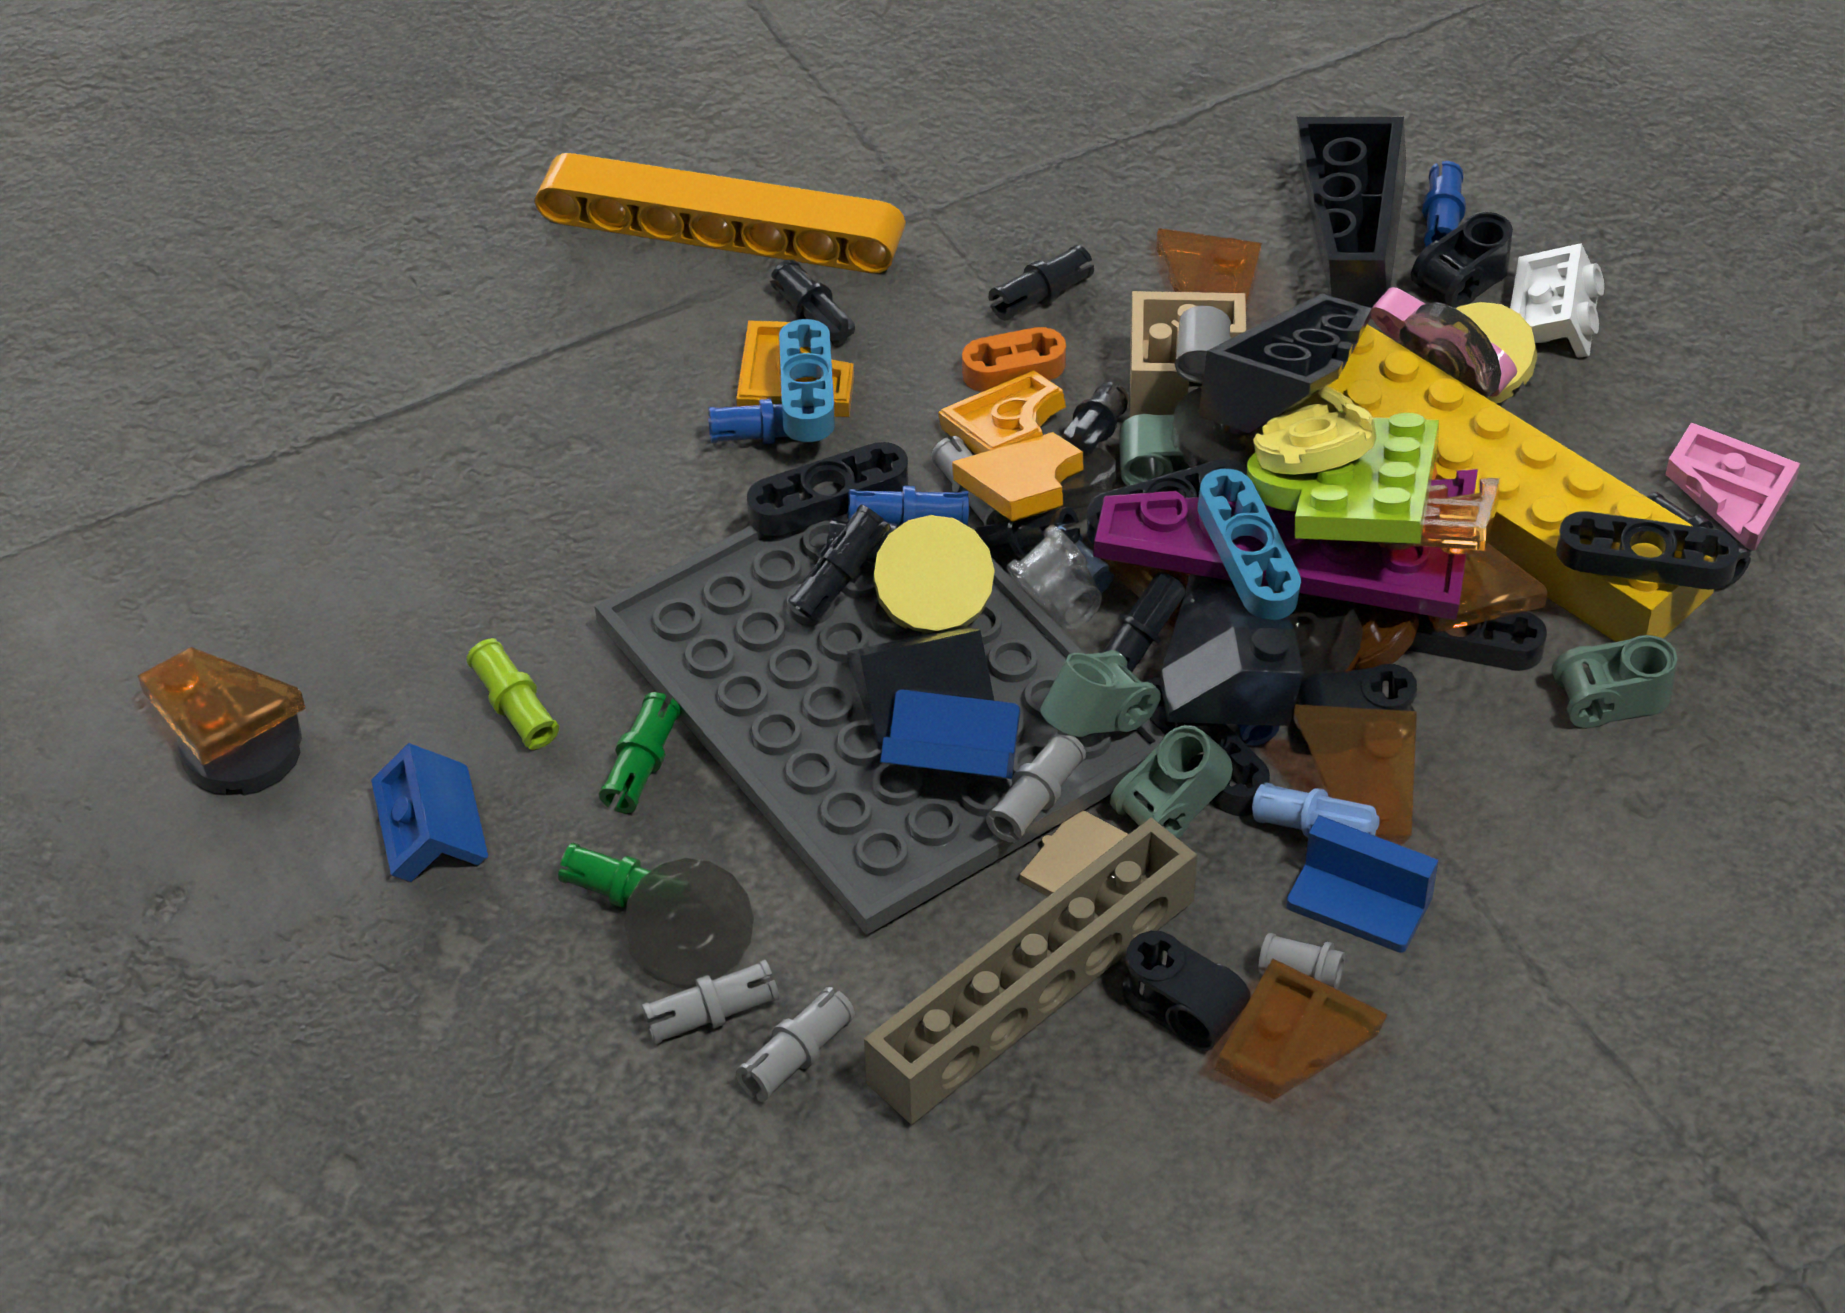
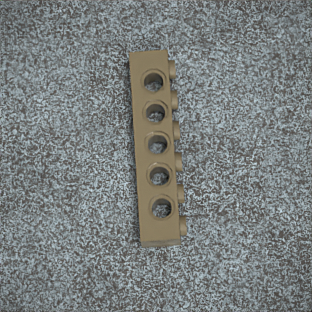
[864,817,1197,1125]

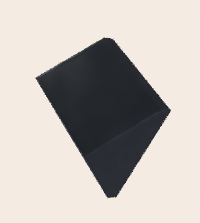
[847,626,995,750]

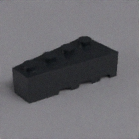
[1296,117,1407,308]

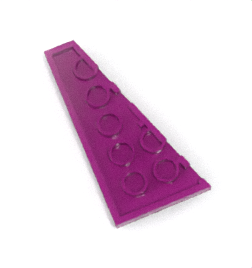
[1093,469,1478,620]

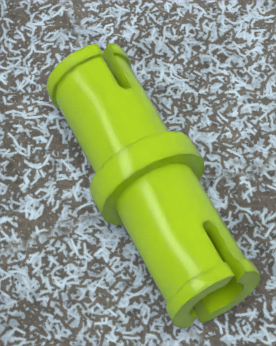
[466,638,559,750]

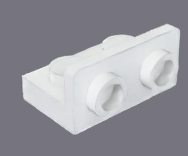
[1510,243,1604,358]

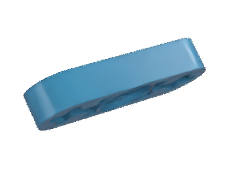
[779,319,835,442]
[1197,469,1301,620]

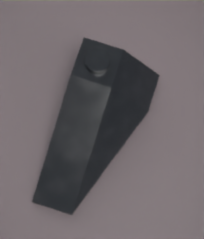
[1199,294,1372,435]
[1160,574,1304,726]

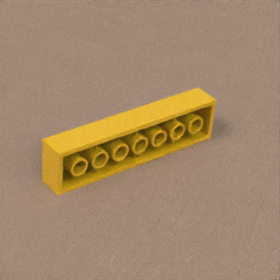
[1327,324,1714,642]

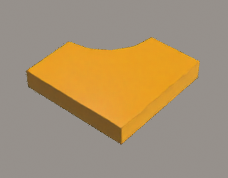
[736,320,854,417]
[938,370,1066,454]
[952,432,1084,522]

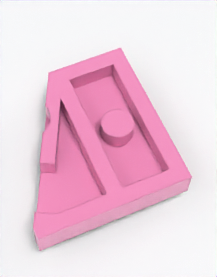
[1666,423,1800,551]

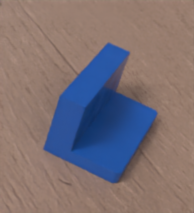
[880,690,1020,779]
[371,743,488,882]
[1287,815,1438,953]

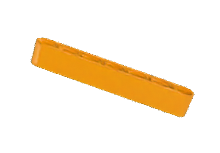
[535,153,906,273]

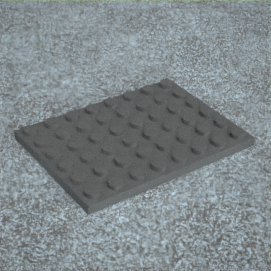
[595,469,1165,935]

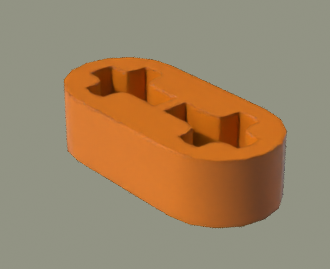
[962,327,1066,392]

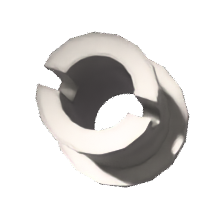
[1258,933,1345,994]

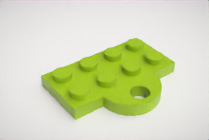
[1247,411,1439,544]

